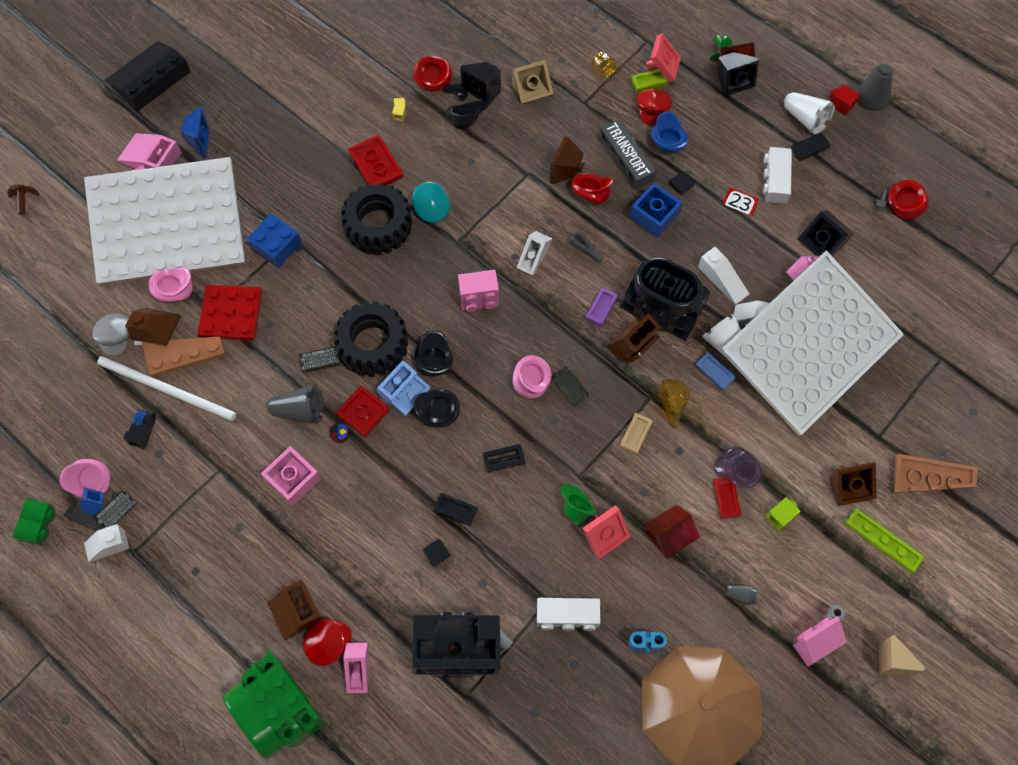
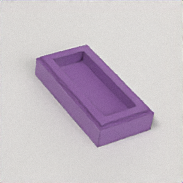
[585,288,618,327]

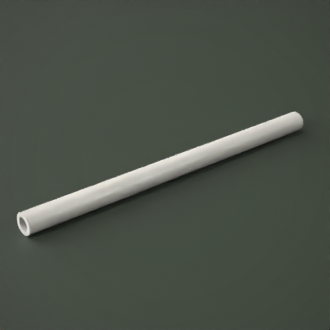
[97,356,236,421]

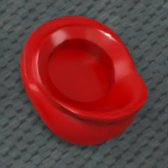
[413,56,453,91]
[637,88,672,125]
[571,173,613,203]
[888,180,929,220]
[303,619,352,666]

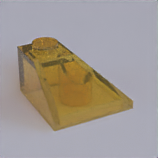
[658,379,690,428]

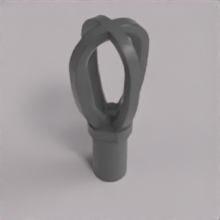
[570,231,603,262]

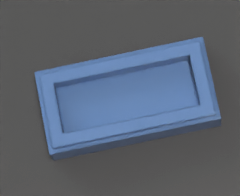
[695,352,736,392]

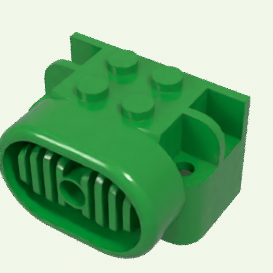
[223,649,326,759]

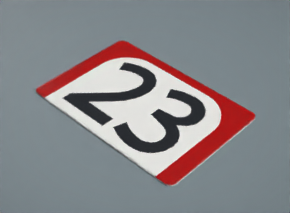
[722,187,759,215]

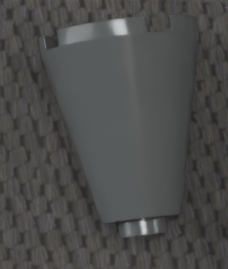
[856,64,893,111]
[267,384,324,423]

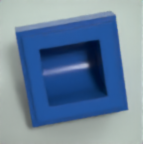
[80,488,104,515]

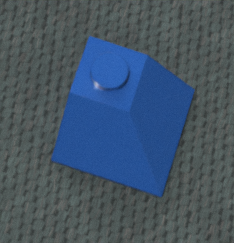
[181,108,210,158]

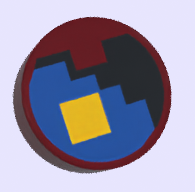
[329,423,350,443]

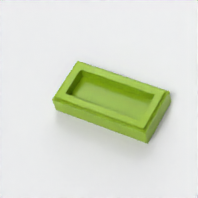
[631,69,669,93]

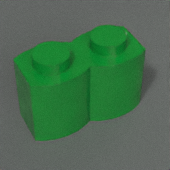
[13,499,55,546]

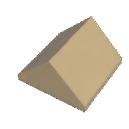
[512,60,553,104]
[879,635,925,678]

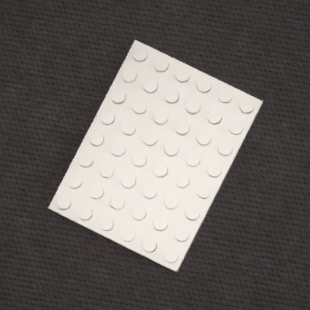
[84,157,246,285]
[720,251,904,436]

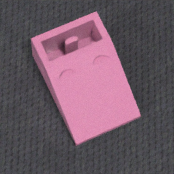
[117,133,181,169]

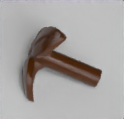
[7,184,40,215]

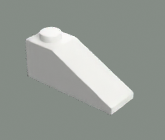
[698,247,749,305]

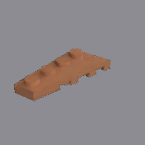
[142,337,226,377]
[892,454,978,493]

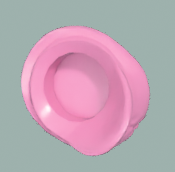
[148,267,193,302]
[512,355,551,399]
[60,459,111,498]

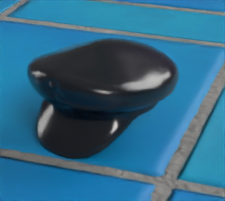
[414,331,453,376]
[414,389,460,428]

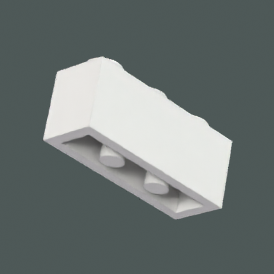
[763,147,792,204]
[537,598,600,631]

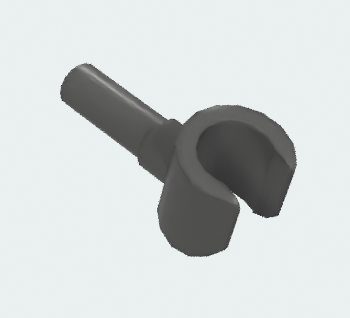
[874,190,888,211]

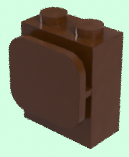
[607,313,661,364]

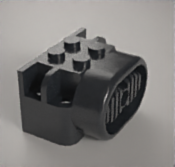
[620,257,710,341]
[412,612,501,678]

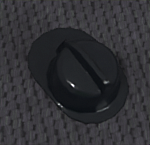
[447,101,488,127]

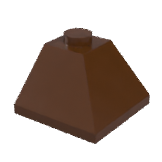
[550,136,585,184]
[125,308,181,346]

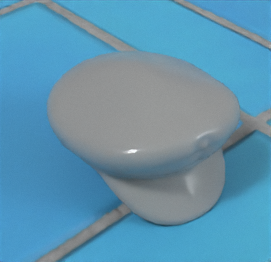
[93,313,130,356]

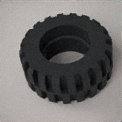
[341,183,412,255]
[334,301,408,377]

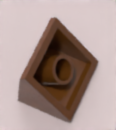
[829,462,877,506]

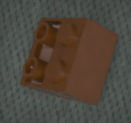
[268,580,322,641]

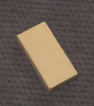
[619,413,653,455]

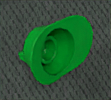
[560,484,597,526]

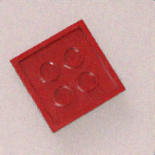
[197,285,262,341]

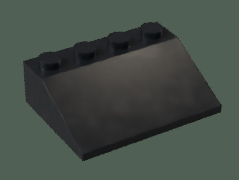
[105,41,191,112]

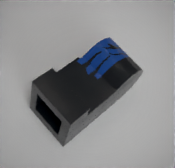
[123,409,156,449]

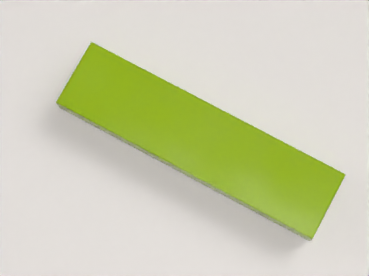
[844,508,925,574]

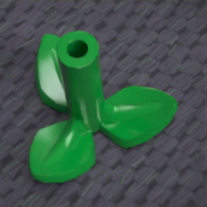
[710,34,738,61]

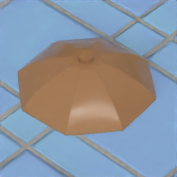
[642,647,762,765]

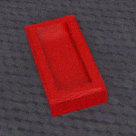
[713,477,741,519]

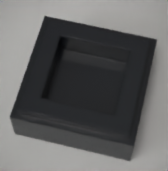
[669,171,695,195]
[423,539,451,568]

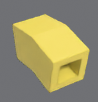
[392,98,406,122]

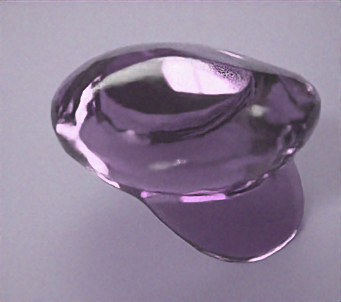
[714,446,762,488]

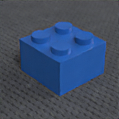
[630,183,683,237]
[247,213,302,268]

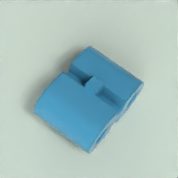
[628,631,667,653]

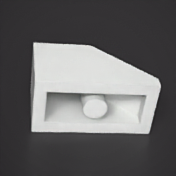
[517,231,552,275]
[734,301,769,326]
[84,524,129,562]

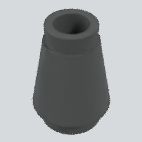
[726,585,758,606]

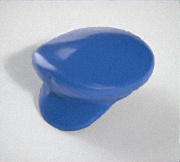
[651,112,688,152]

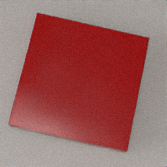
[335,386,390,438]

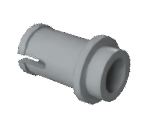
[824,605,845,621]
[500,627,514,652]

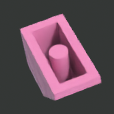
[344,643,369,693]

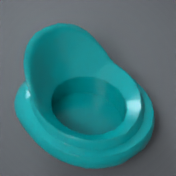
[412,182,450,223]

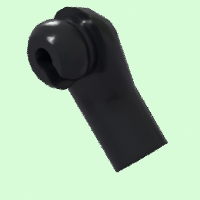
[445,83,468,101]

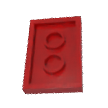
[348,135,404,186]

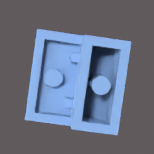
[377,360,431,416]

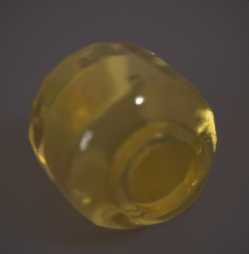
[591,51,617,77]

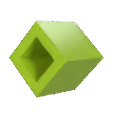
[765,497,801,532]

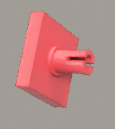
[646,33,681,82]
[583,506,631,560]

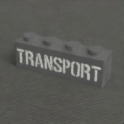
[600,119,656,190]

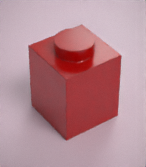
[829,84,860,116]

